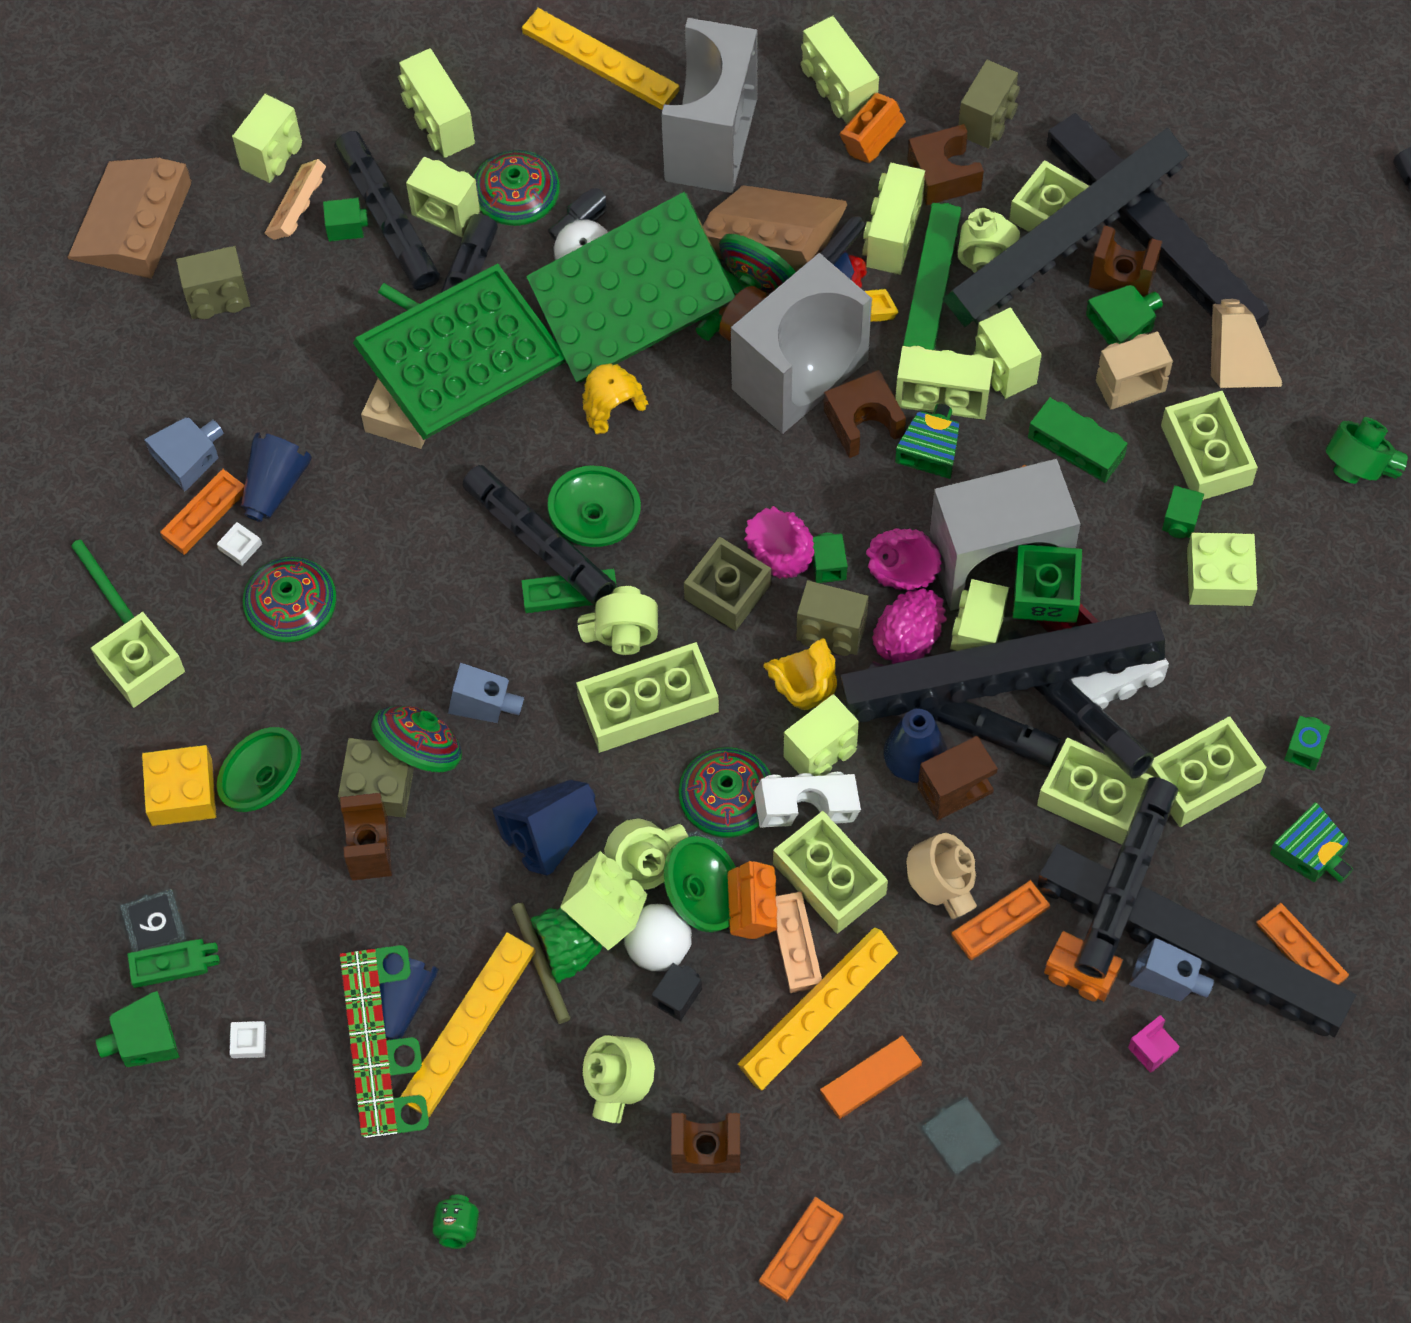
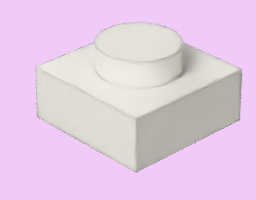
[217,522,262,566]
[230,1021,266,1058]

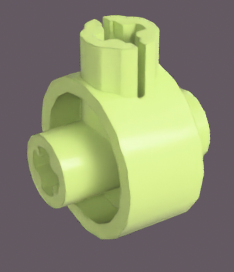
[958,208,1020,273]
[578,586,658,655]
[604,818,688,890]
[583,1035,655,1123]

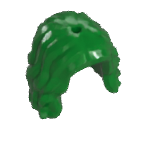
[530,907,603,983]

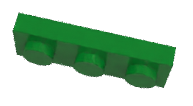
[521,569,617,613]

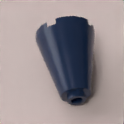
[241,433,312,522]
[883,709,947,783]
[379,953,439,1041]

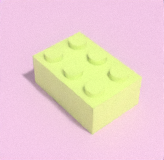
[801,16,879,124]
[398,48,475,158]
[862,162,925,275]
[896,346,994,420]
[1161,391,1258,500]
[1145,716,1266,827]
[1037,738,1153,844]
[773,811,888,934]

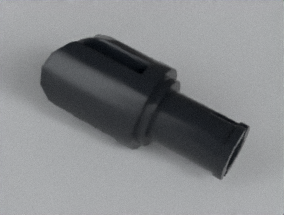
[548,188,606,241]

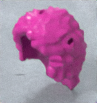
[744,506,815,579]
[866,528,942,591]
[872,588,947,664]

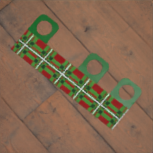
[340,945,429,1137]

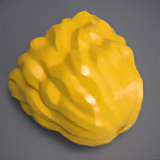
[583,363,648,434]
[764,638,837,710]

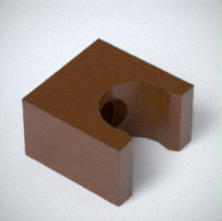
[907,124,984,206]
[1088,226,1162,297]
[823,370,906,458]
[918,736,998,821]
[340,792,392,881]
[671,1113,741,1173]

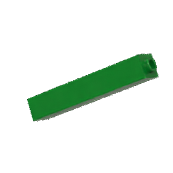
[903,202,962,350]

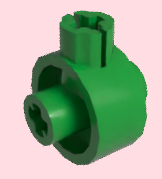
[1325,417,1408,484]

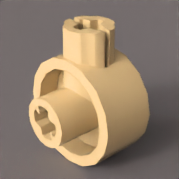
[906,833,977,919]

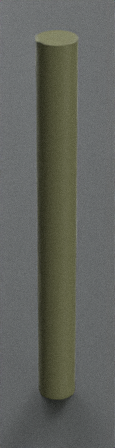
[511,903,571,1024]

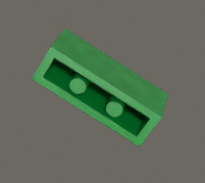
[1028,397,1128,483]

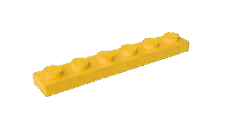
[522,8,679,110]
[737,928,898,1090]
[400,933,536,1118]

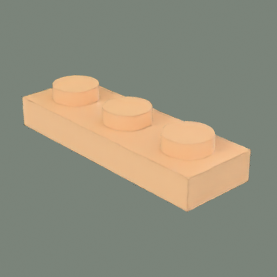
[265,159,326,240]
[776,891,822,993]

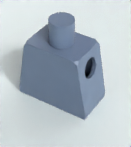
[145,418,224,491]
[448,663,524,723]
[1129,938,1214,1001]

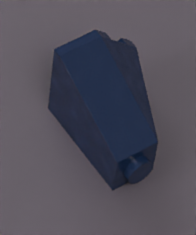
[492,780,598,875]

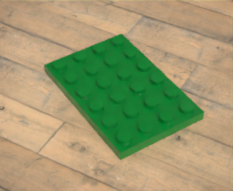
[526,192,736,383]
[353,264,566,440]

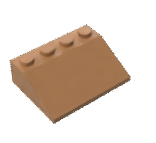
[68,158,191,279]
[703,185,848,272]

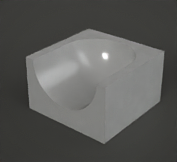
[661,18,757,193]
[731,253,872,434]
[929,459,1080,611]

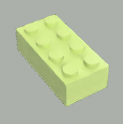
[576,642,719,753]

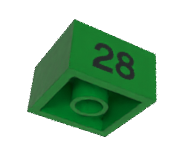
[1013,545,1082,623]

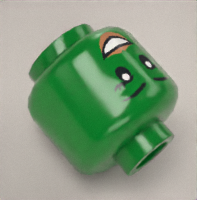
[432,1194,479,1249]

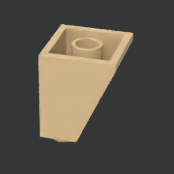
[1211,299,1282,388]

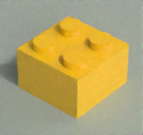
[142,745,216,826]

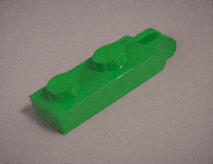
[127,939,220,988]

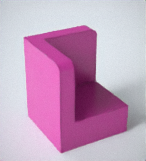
[1128,1015,1179,1073]

